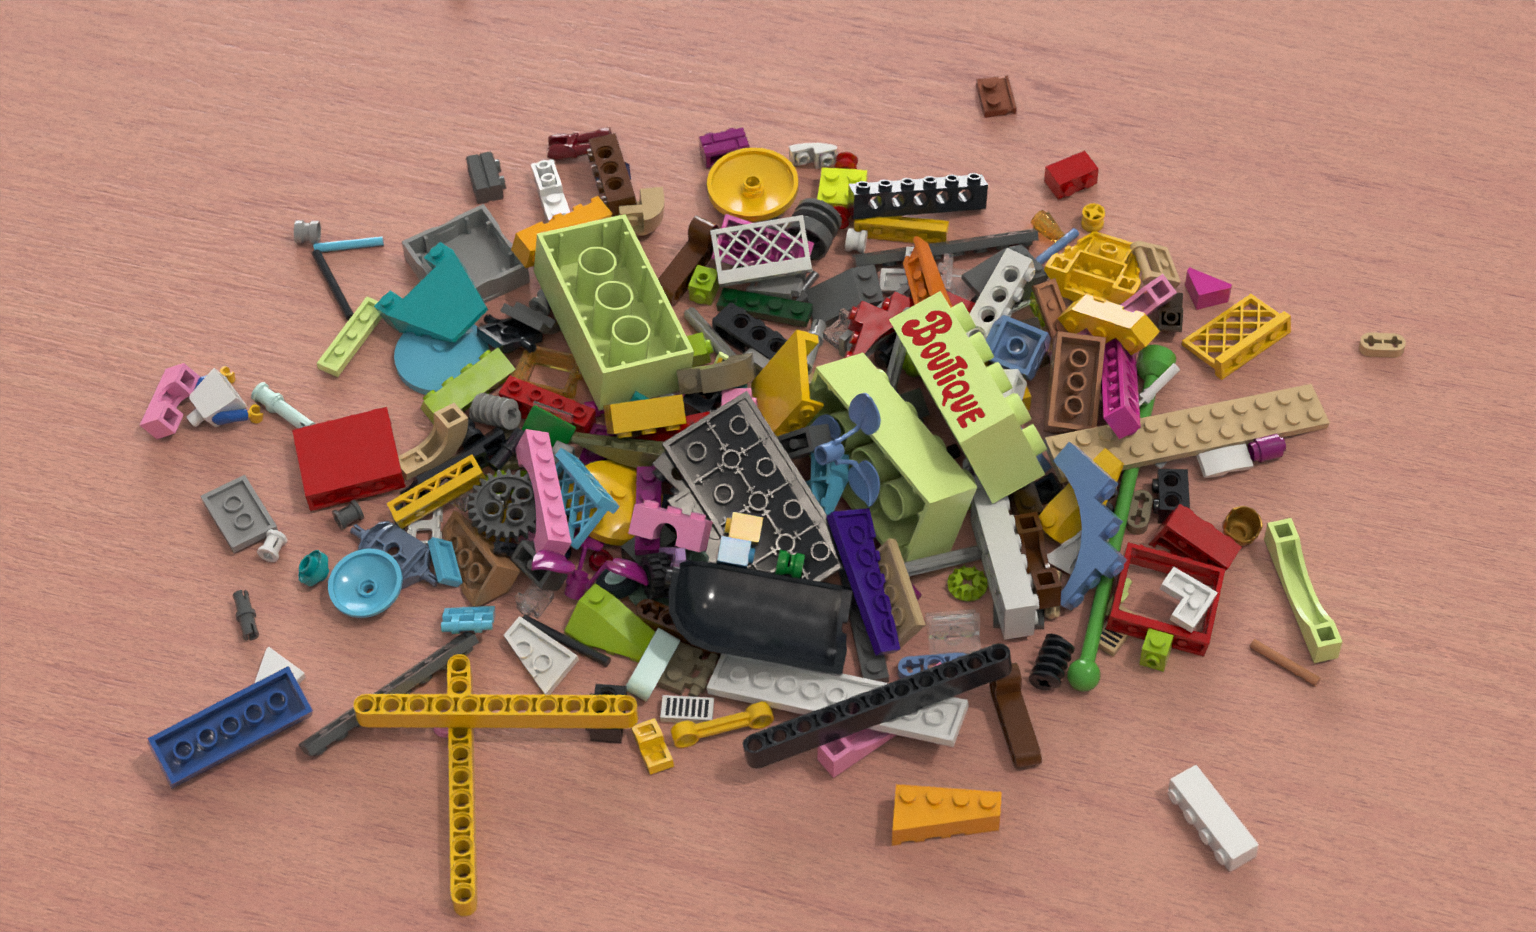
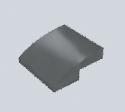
[500,302,561,334]

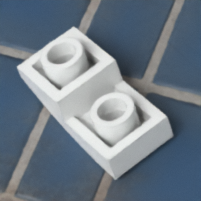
[789,143,837,168]
[1196,444,1253,478]

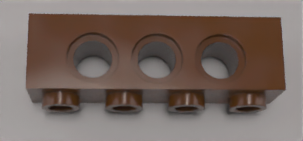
[587,133,637,217]

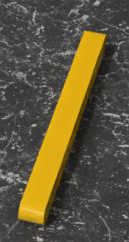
[447,654,478,917]
[353,694,639,729]

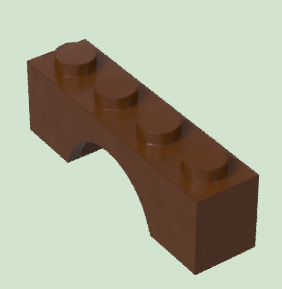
[1014,512,1062,610]

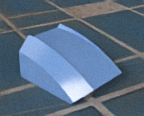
[986,315,1051,381]

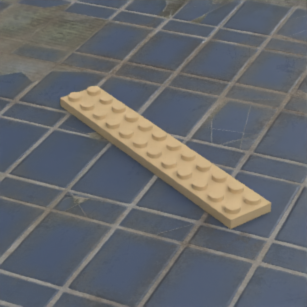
[1043,384,1330,483]

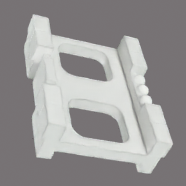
[407,507,443,545]

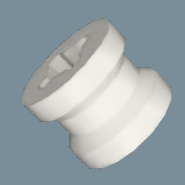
[845,228,868,253]

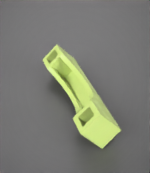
[1264,518,1342,663]

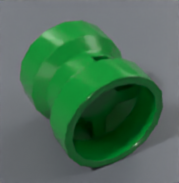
[775,549,805,579]

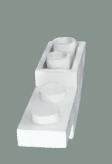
[531,159,570,223]

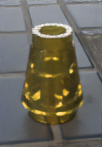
[1030,210,1064,243]

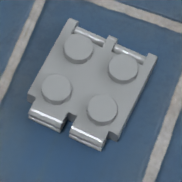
[746,273,807,300]

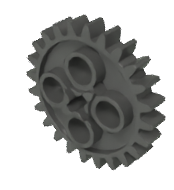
[467,469,536,543]

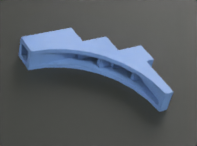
[1053,442,1127,610]

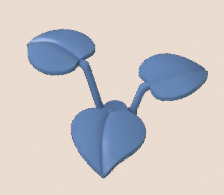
[810,393,881,507]

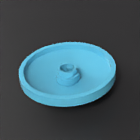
[394,324,489,395]

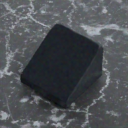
[1034,472,1064,505]

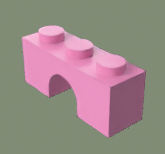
[140,363,200,439]
[628,500,713,552]

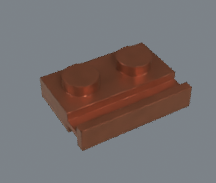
[976,75,1017,118]

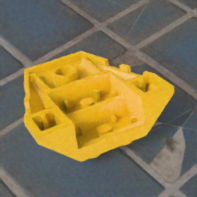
[1044,231,1141,305]

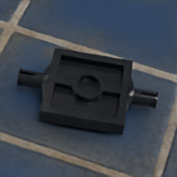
[477,314,543,354]

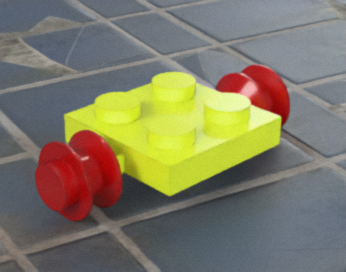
[817,152,868,230]

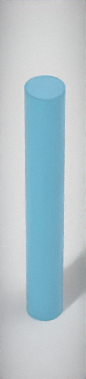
[314,236,384,252]

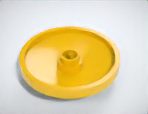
[707,148,799,222]
[566,460,663,546]

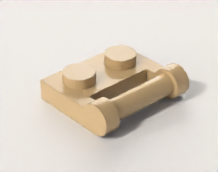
[1130,241,1181,288]

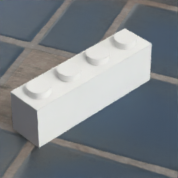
[1168,765,1259,872]

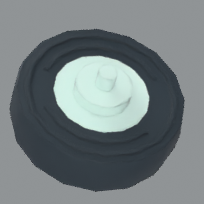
[596,569,641,599]

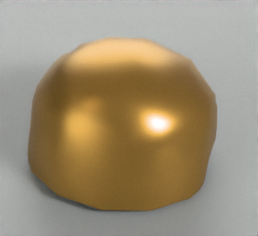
[1222,506,1263,546]

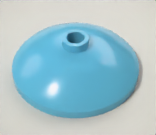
[328,549,403,618]

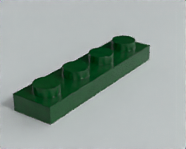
[716,287,813,327]

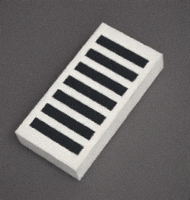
[660,695,714,724]

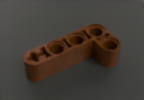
[658,216,719,306]
[636,599,722,659]
[989,662,1042,769]

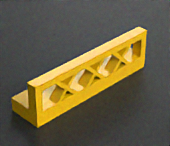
[854,216,949,244]
[386,454,487,529]

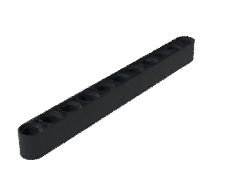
[743,643,1012,769]

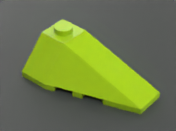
[564,584,656,663]

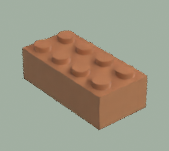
[1043,331,1106,434]

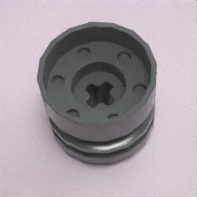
[784,198,841,260]

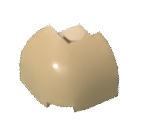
[619,187,665,236]

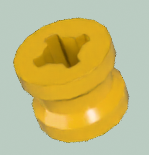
[1081,203,1105,232]

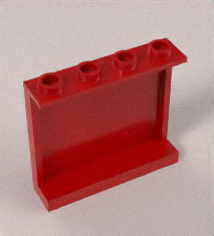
[292,407,406,511]

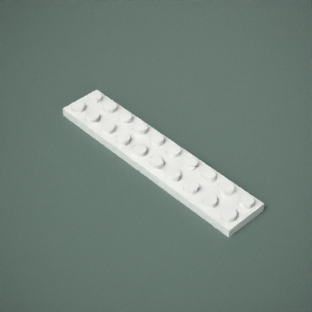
[707,654,969,747]

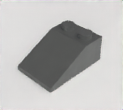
[961,244,1048,302]
[806,264,884,327]

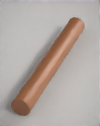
[1250,639,1321,686]

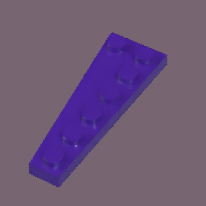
[826,508,900,656]

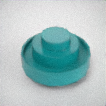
[298,550,329,586]

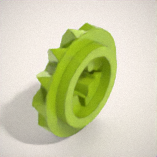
[947,565,988,601]

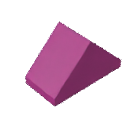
[1185,267,1232,310]

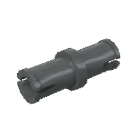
[233,590,259,641]

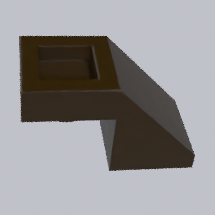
[1157,293,1184,332]

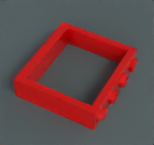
[1105,542,1226,657]

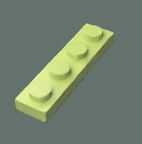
[317,297,382,377]

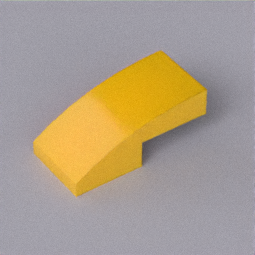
[631,718,674,775]

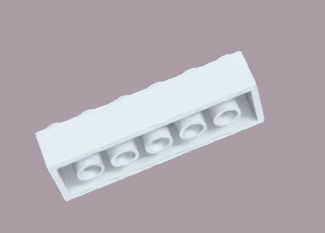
[970,489,1039,640]

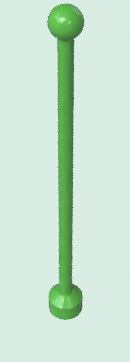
[1067,345,1176,692]

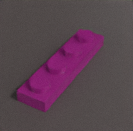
[635,467,662,555]

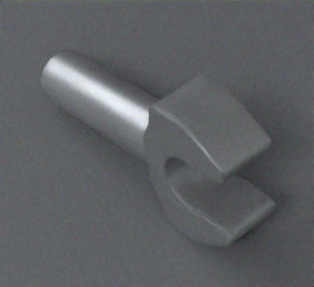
[795,271,819,303]

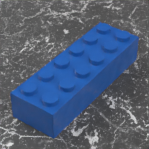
[148,666,313,789]

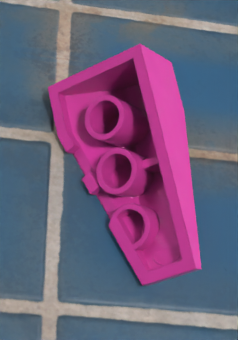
[711,214,814,266]

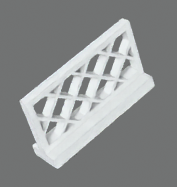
[710,215,812,287]

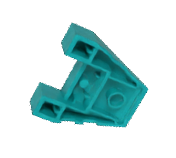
[374,242,488,343]

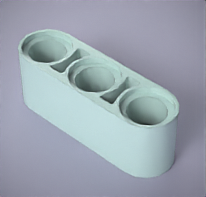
[626,628,680,702]

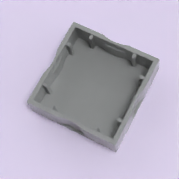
[402,204,530,303]

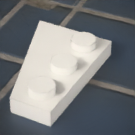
[504,616,579,695]

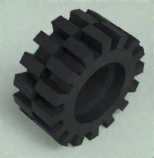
[640,552,672,599]

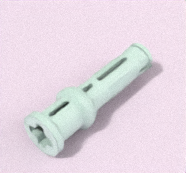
[251,382,316,428]

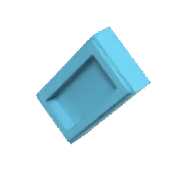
[428,537,463,587]

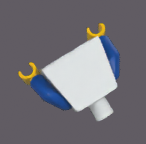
[186,366,263,427]

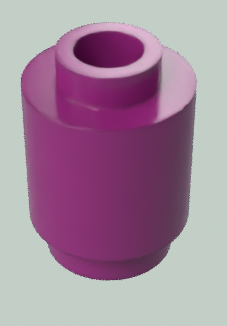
[1248,433,1286,463]

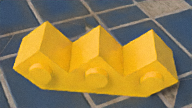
[1057,295,1160,355]

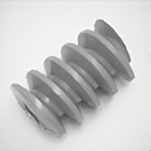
[469,393,521,430]

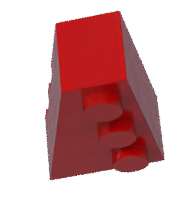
[1148,504,1241,575]

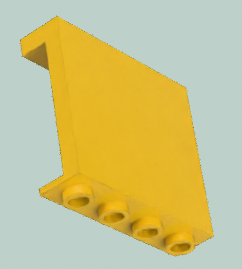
[751,329,824,436]

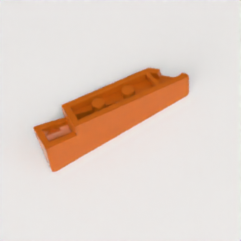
[903,236,952,308]

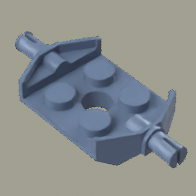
[350,521,439,590]

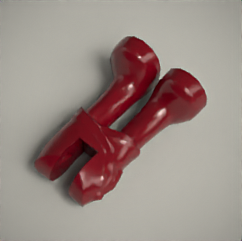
[547,127,612,159]

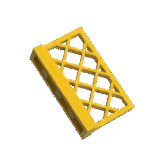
[1182,294,1291,380]

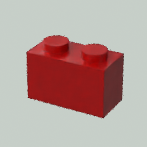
[1044,150,1099,200]

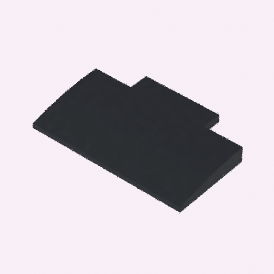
[662,391,844,581]

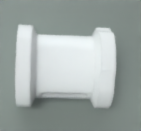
[257,529,288,562]

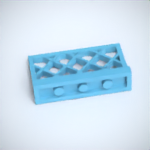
[555,448,620,550]

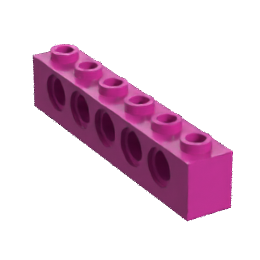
[1102,338,1141,439]

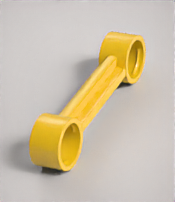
[670,702,774,748]

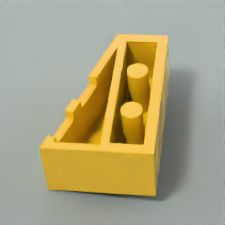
[603,394,686,438]

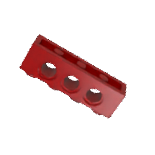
[498,375,596,434]

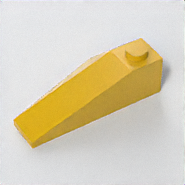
[1039,448,1124,544]

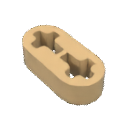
[1359,332,1406,358]

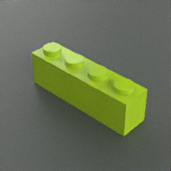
[420,348,516,425]

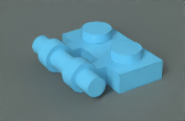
[441,606,496,634]

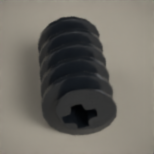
[1028,633,1075,691]

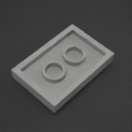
[201,475,278,553]

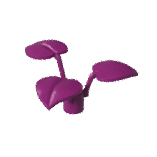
[532,530,649,600]

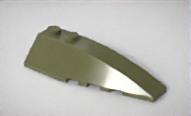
[572,432,682,480]

